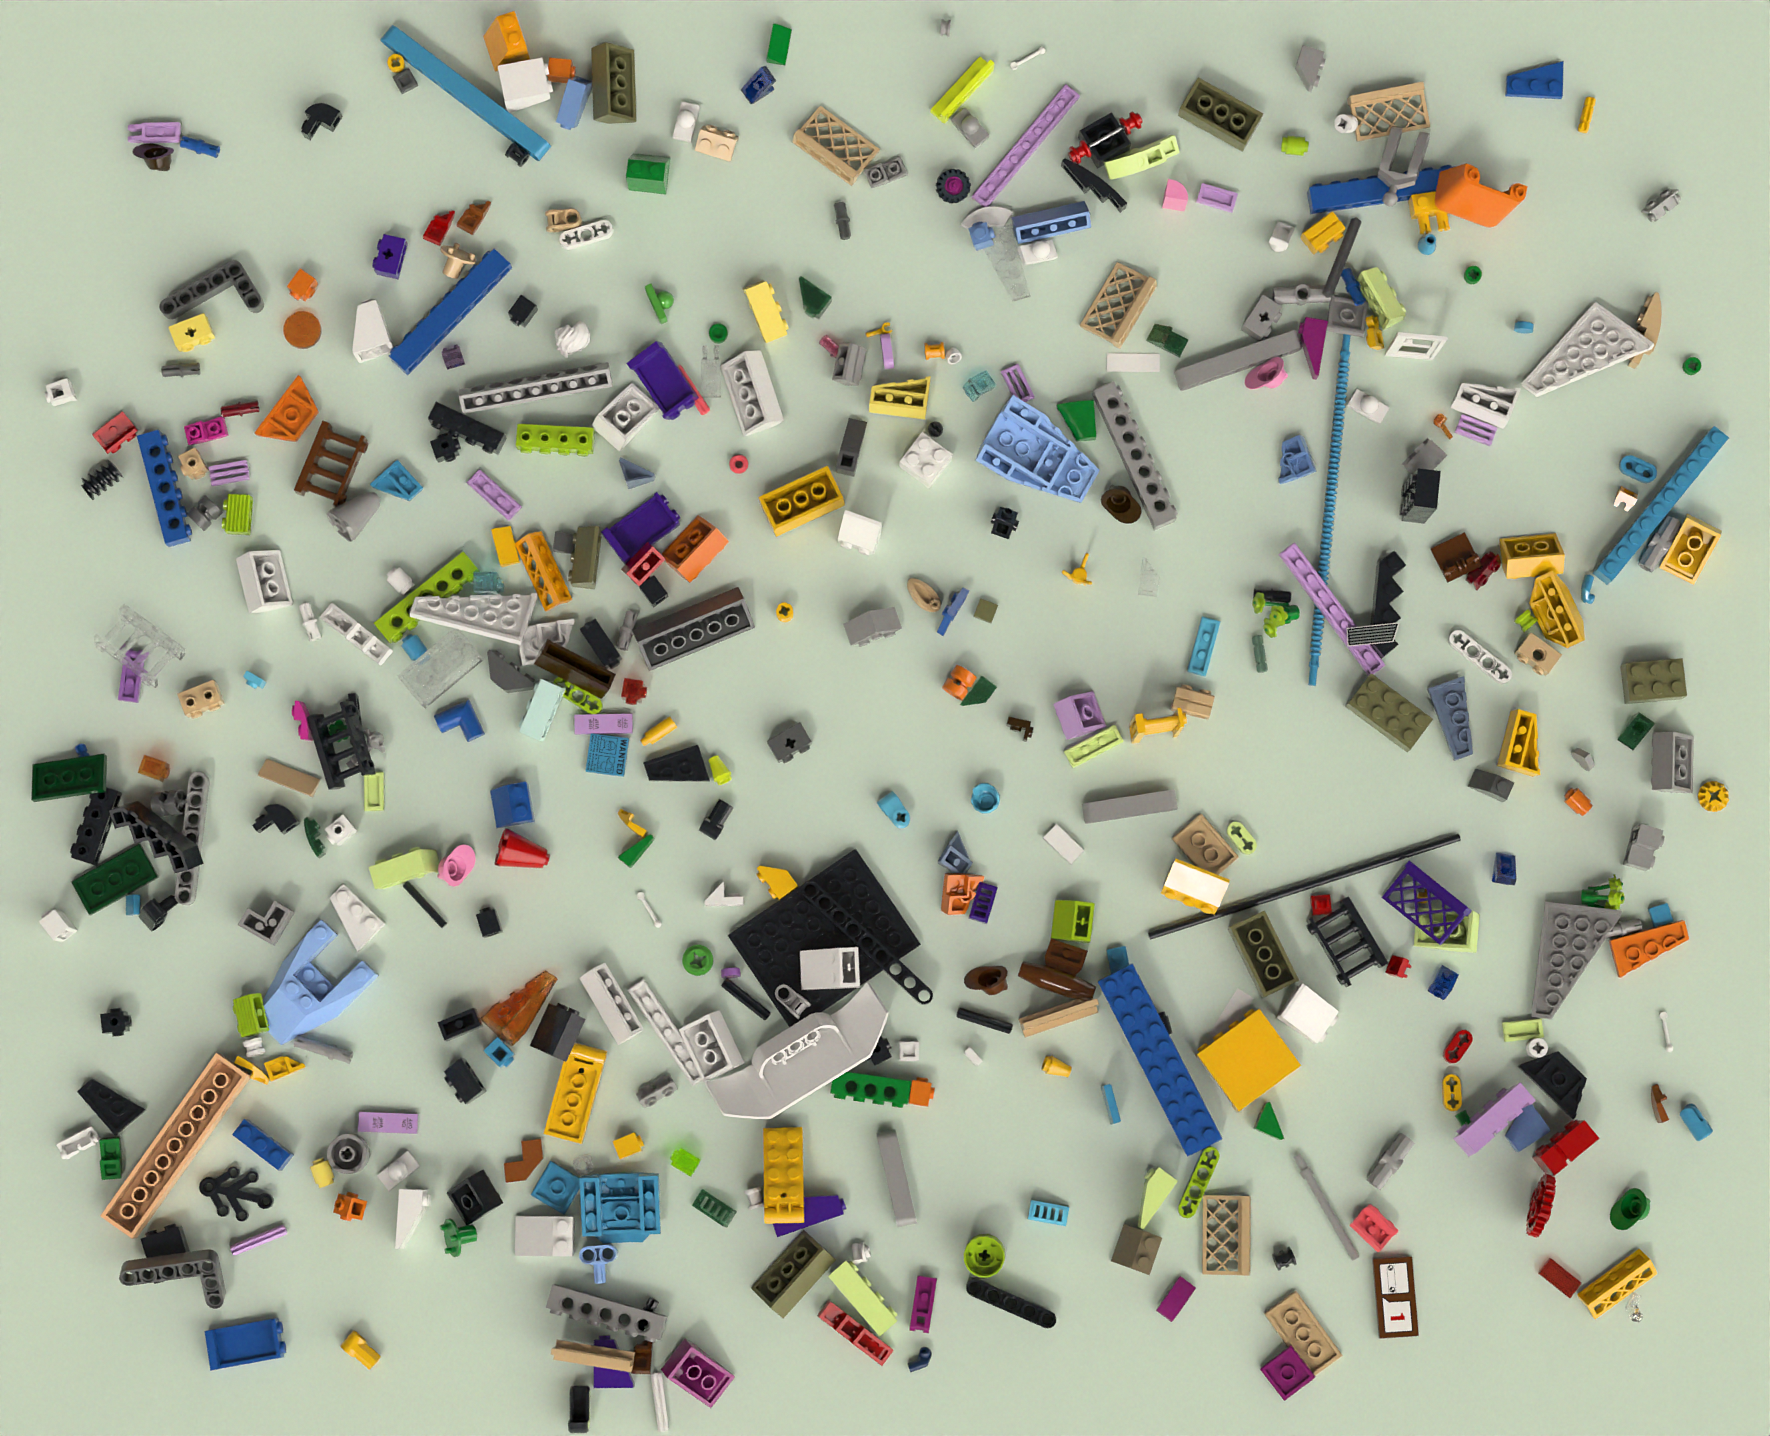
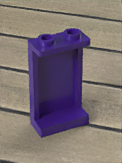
[626,341,699,420]
[601,492,680,565]

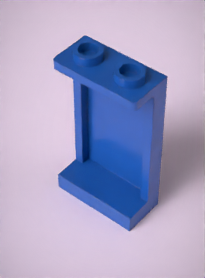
[205,1318,286,1371]

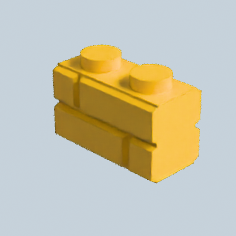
[1300,211,1346,254]

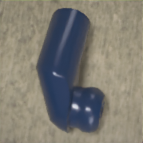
[907,1347,932,1373]

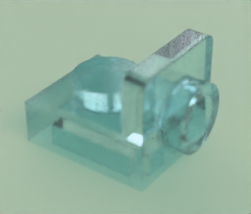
[963,370,997,402]

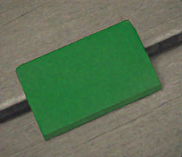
[767,23,792,66]

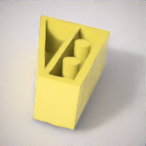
[742,280,789,343]
[869,376,931,420]

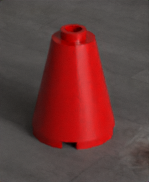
[494,828,550,868]

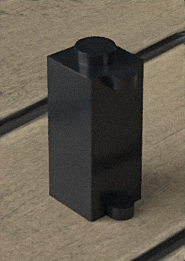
[580,619,622,669]

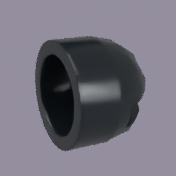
[928,421,943,437]

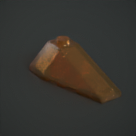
[480,971,558,1046]

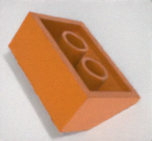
[661,515,729,583]

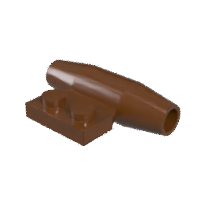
[1018,939,1096,1001]

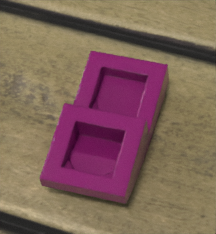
[1156,1276,1196,1322]

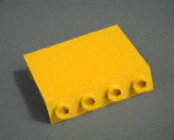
[1195,1008,1301,1112]

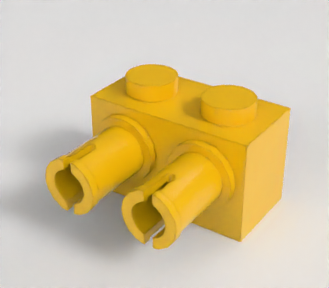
[1408,192,1450,234]

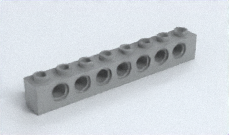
[459,362,613,414]
[1092,382,1178,530]

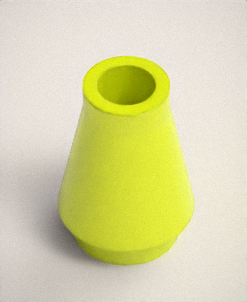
[708,755,732,785]

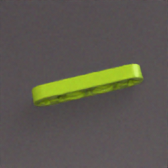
[1178,1147,1220,1218]

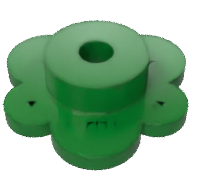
[329,720,349,743]

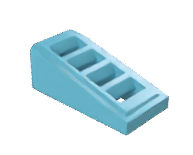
[1027,1200,1069,1226]

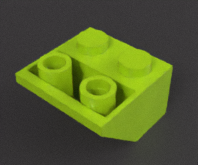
[1050,900,1095,943]

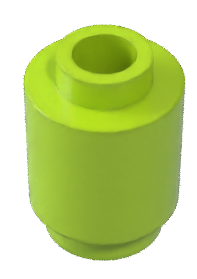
[1281,135,1309,156]

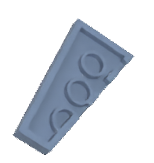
[1427,676,1473,761]

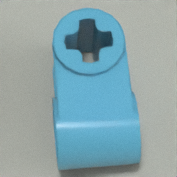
[877,791,910,829]

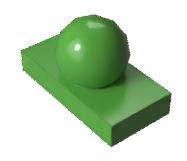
[645,284,674,324]

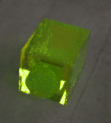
[670,1148,701,1177]

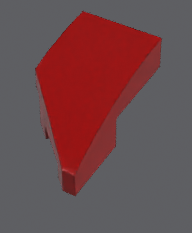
[423,210,455,246]

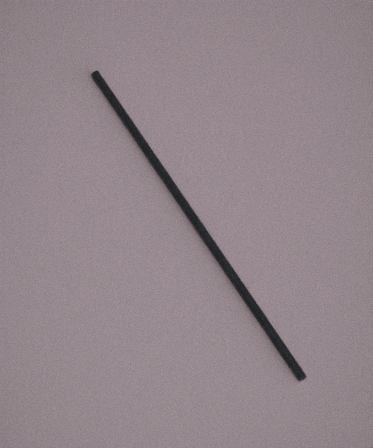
[1148,834,1461,940]

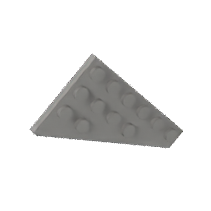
[1531,902,1622,1020]

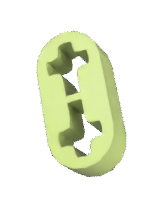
[1226,822,1257,855]

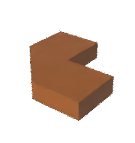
[504,1139,543,1183]

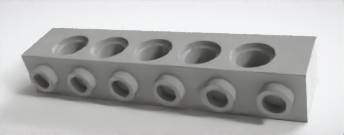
[546,1284,668,1342]

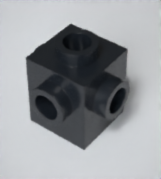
[430,433,461,463]
[991,507,1019,539]
[100,1008,132,1037]
[867,1036,892,1066]

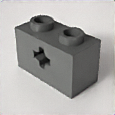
[767,722,812,764]

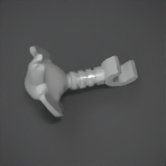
[346,728,385,768]

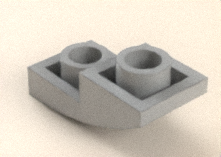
[864,157,908,188]

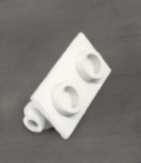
[56,1126,100,1160]

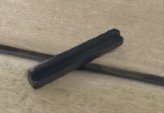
[721,978,771,1020]
[956,1008,1013,1034]

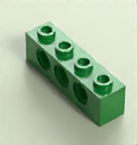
[830,1072,911,1108]

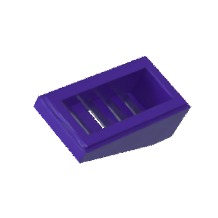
[968,882,998,924]

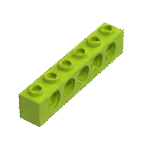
[374,551,480,644]

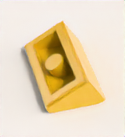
[491,526,520,568]

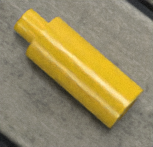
[640,716,677,746]

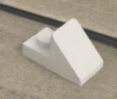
[705,882,744,906]

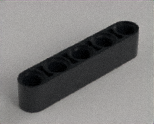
[966,1278,1056,1329]

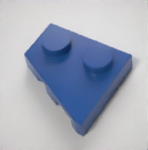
[937,587,969,636]

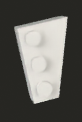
[1450,383,1521,429]

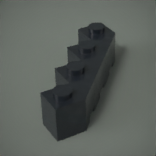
[1370,551,1406,659]
[109,801,204,874]

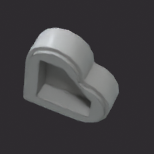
[1571,748,1594,771]

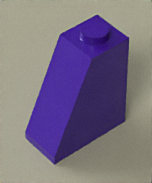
[594,1335,635,1388]

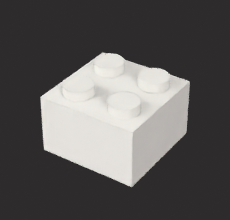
[899,432,953,489]

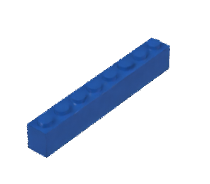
[1307,165,1456,214]
[389,249,512,376]

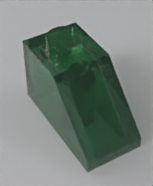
[799,276,832,319]

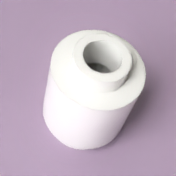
[387,567,415,596]

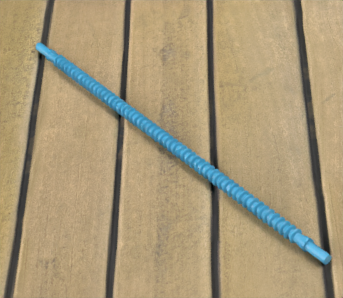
[1308,334,1351,686]

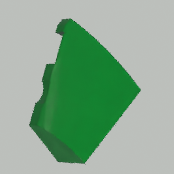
[1057,400,1097,441]

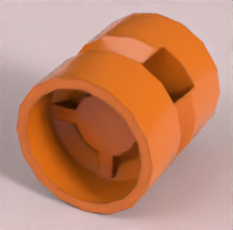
[942,665,977,701]

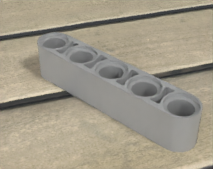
[1082,790,1178,824]
[876,1129,917,1227]

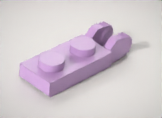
[128,122,181,143]

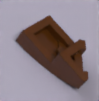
[631,1340,653,1375]

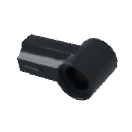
[699,799,734,840]

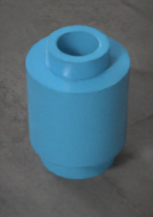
[401,634,429,663]

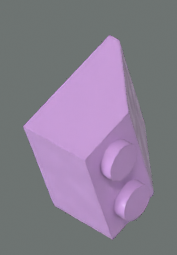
[1054,691,1107,740]

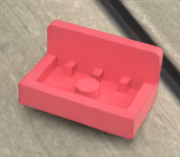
[1349,1204,1398,1252]

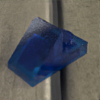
[741,66,776,104]
[1492,852,1517,886]

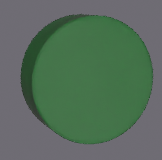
[709,324,728,344]

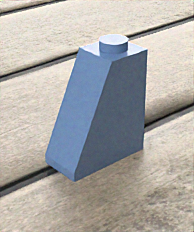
[556,76,592,130]

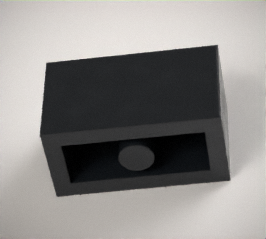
[437,1008,483,1041]

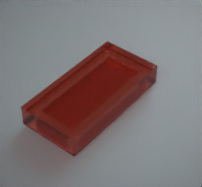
[1538,1258,1582,1298]

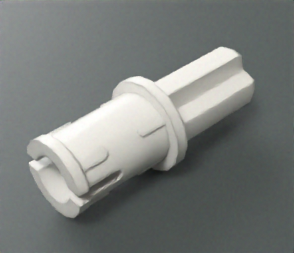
[299,603,321,641]

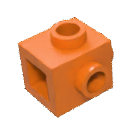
[333,1192,367,1221]

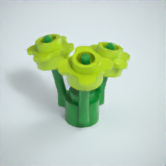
[1581,874,1625,910]

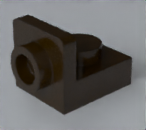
[1006,717,1034,742]

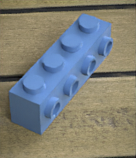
[1011,201,1091,244]

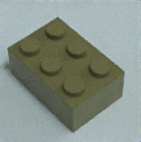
[1620,658,1687,704]

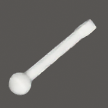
[1010,47,1045,70]
[637,892,662,928]
[1659,1012,1673,1052]

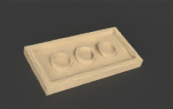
[1264,1291,1343,1376]

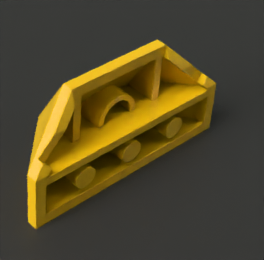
[1529,571,1585,648]

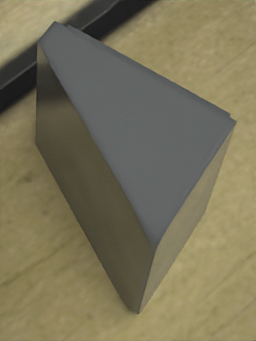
[553,531,574,554]

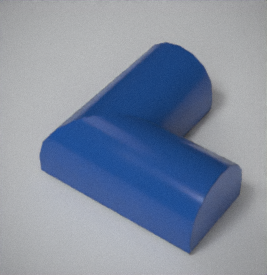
[434,700,485,742]

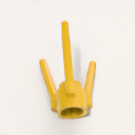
[1062,553,1092,586]

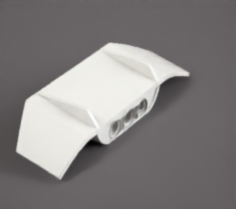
[705,982,889,1119]

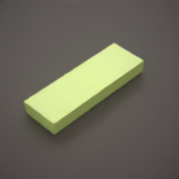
[1064,725,1124,768]

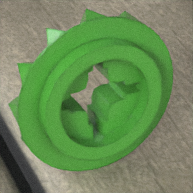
[682,945,713,976]

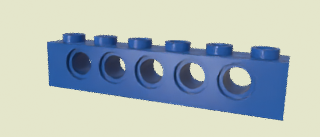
[137,430,192,547]

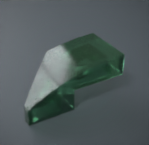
[960,676,998,706]

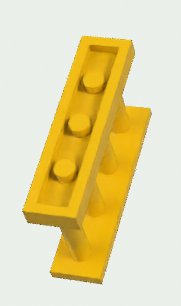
[1129,708,1187,744]

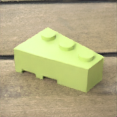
[369,847,439,889]

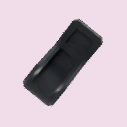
[568,1386,591,1433]

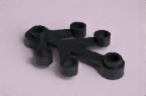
[199,1167,274,1222]

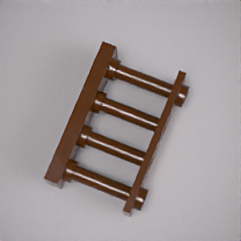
[294,420,368,507]

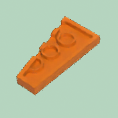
[1609,920,1689,978]

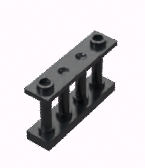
[307,701,376,790]
[1306,896,1388,987]

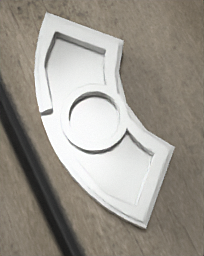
[961,206,1013,230]

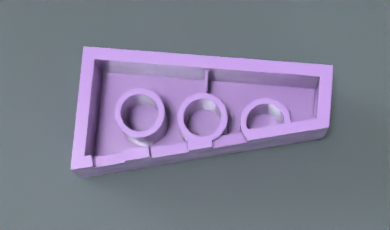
[1453,1083,1536,1157]

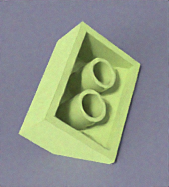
[1356,267,1406,331]

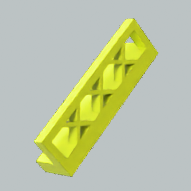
[930,56,995,124]

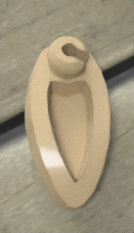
[907,578,941,612]

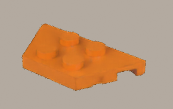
[254,375,319,442]

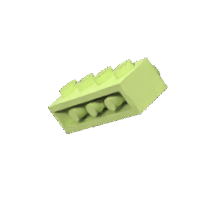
[828,1261,898,1337]

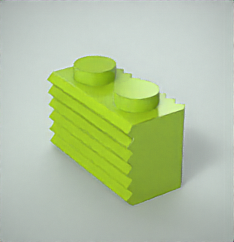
[222,494,253,536]
[233,993,269,1038]

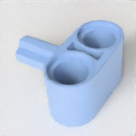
[579,1244,618,1284]

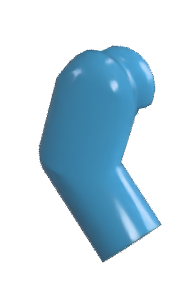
[1581,575,1595,604]

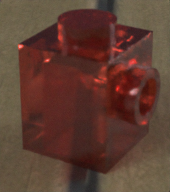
[621,678,647,705]

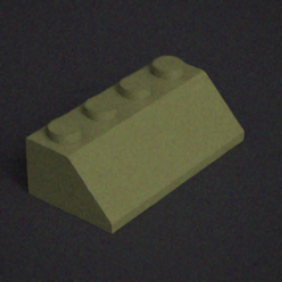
[591,42,636,124]
[751,1230,836,1319]

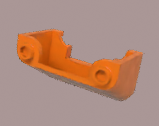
[1435,163,1528,228]

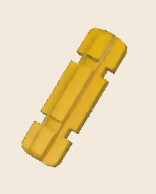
[1578,97,1596,133]

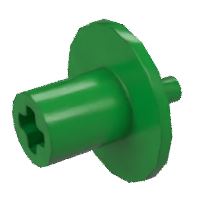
[440,1218,477,1257]

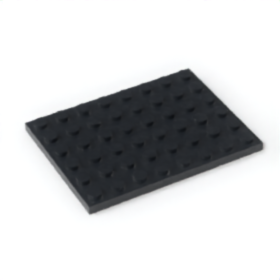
[728,849,921,1027]

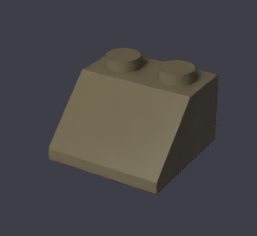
[1111,1224,1162,1275]

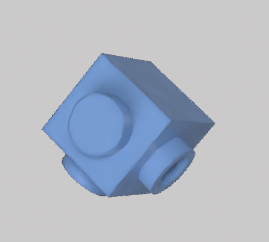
[968,222,995,251]

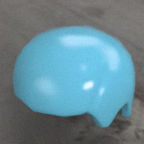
[971,783,1000,814]

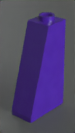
[773,1195,846,1237]

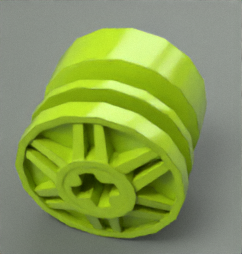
[964,1234,1005,1278]

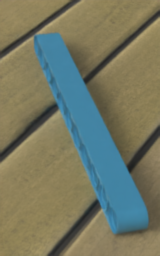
[380,25,551,161]

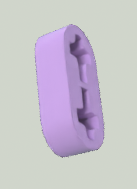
[880,333,894,369]

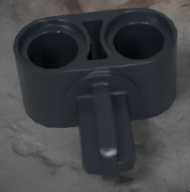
[139,895,178,932]

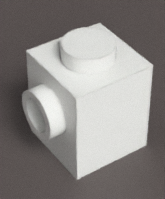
[325,815,357,846]

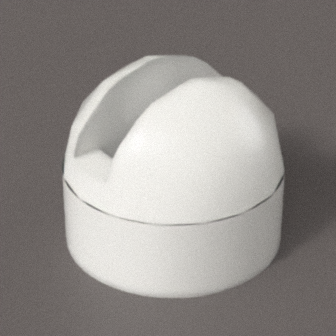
[945,348,962,364]

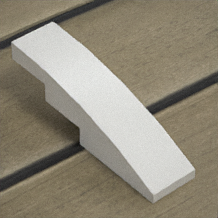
[320,603,393,666]

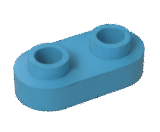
[1619,455,1657,483]

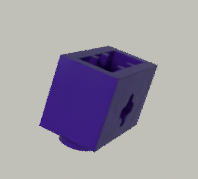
[372,234,408,280]

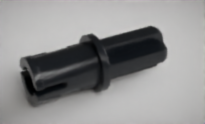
[1253,588,1291,603]

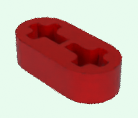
[1443,1030,1473,1063]

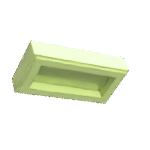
[364,772,384,811]
[1502,1018,1544,1042]

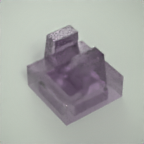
[441,345,465,370]

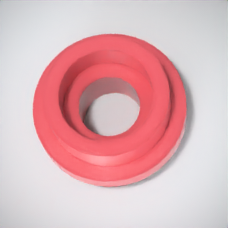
[729,455,748,474]

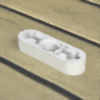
[559,220,613,250]

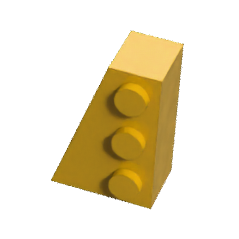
[1497,709,1540,777]

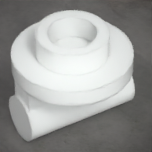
[852,1242,871,1264]

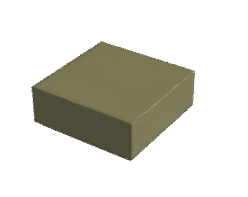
[974,598,998,623]

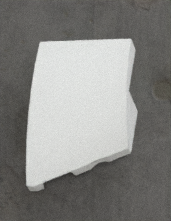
[517,619,575,666]

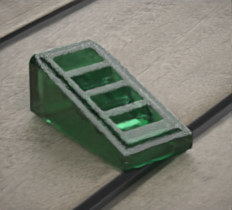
[692,1189,737,1228]

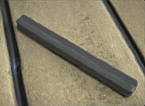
[1322,217,1362,298]

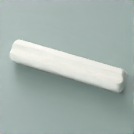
[651,1372,669,1432]

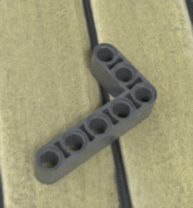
[159,260,264,319]
[119,1249,226,1309]

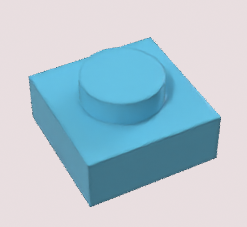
[243,671,266,689]

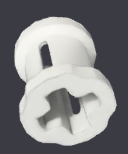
[744,1186,764,1210]

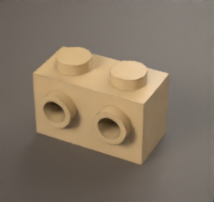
[177,680,225,719]

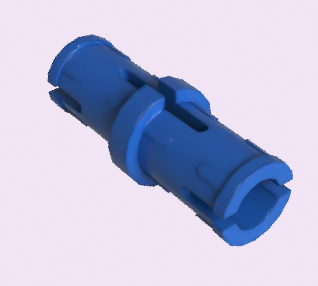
[180,136,220,158]
[1341,268,1366,306]

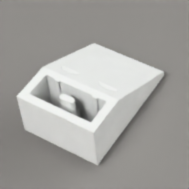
[800,947,860,990]

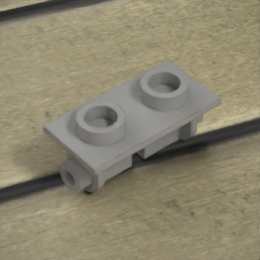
[1641,188,1681,222]
[636,1074,678,1108]

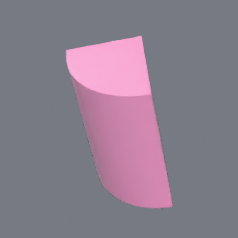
[1162,179,1188,211]

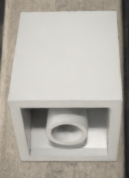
[498,57,553,113]
[352,299,394,363]
[1276,983,1339,1044]

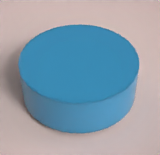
[1514,321,1534,334]

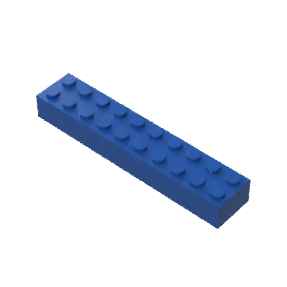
[1098,963,1222,1157]

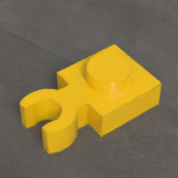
[1366,315,1384,350]

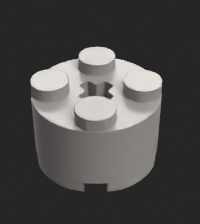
[1402,438,1447,474]
[327,1134,370,1174]

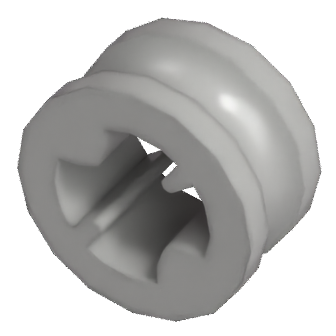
[940,19,951,37]

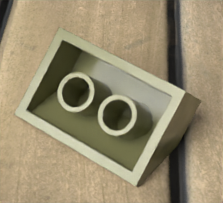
[568,526,602,589]

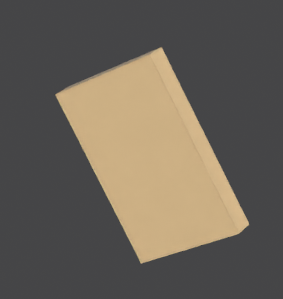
[1172,814,1239,875]

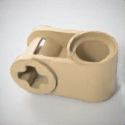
[545,209,582,233]

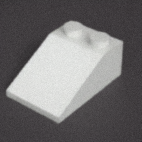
[591,383,659,451]
[838,510,882,556]
[395,1189,431,1249]
[515,1216,575,1256]

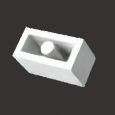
[39,909,77,942]

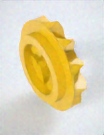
[1698,781,1729,812]

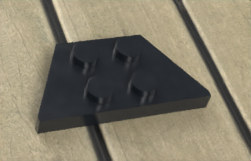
[1518,1051,1587,1119]

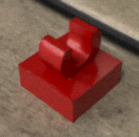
[1310,894,1332,916]
[1385,955,1412,978]

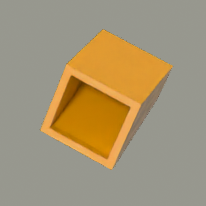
[483,11,530,72]

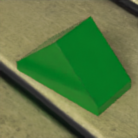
[1253,1102,1285,1140]

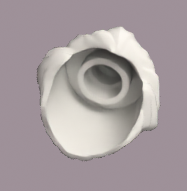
[554,321,590,358]

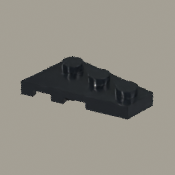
[643,745,710,782]

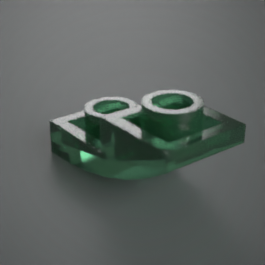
[304,817,326,858]

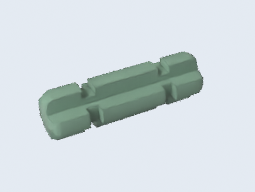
[1252,635,1268,673]

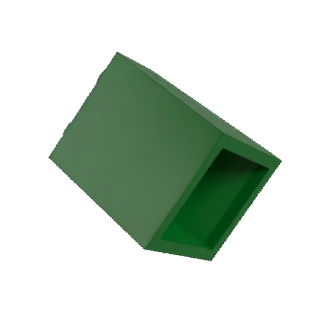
[626,153,671,195]

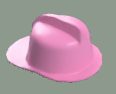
[1245,357,1288,389]
[437,844,476,887]

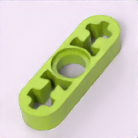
[553,677,603,714]

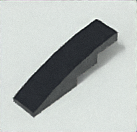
[1061,158,1127,213]

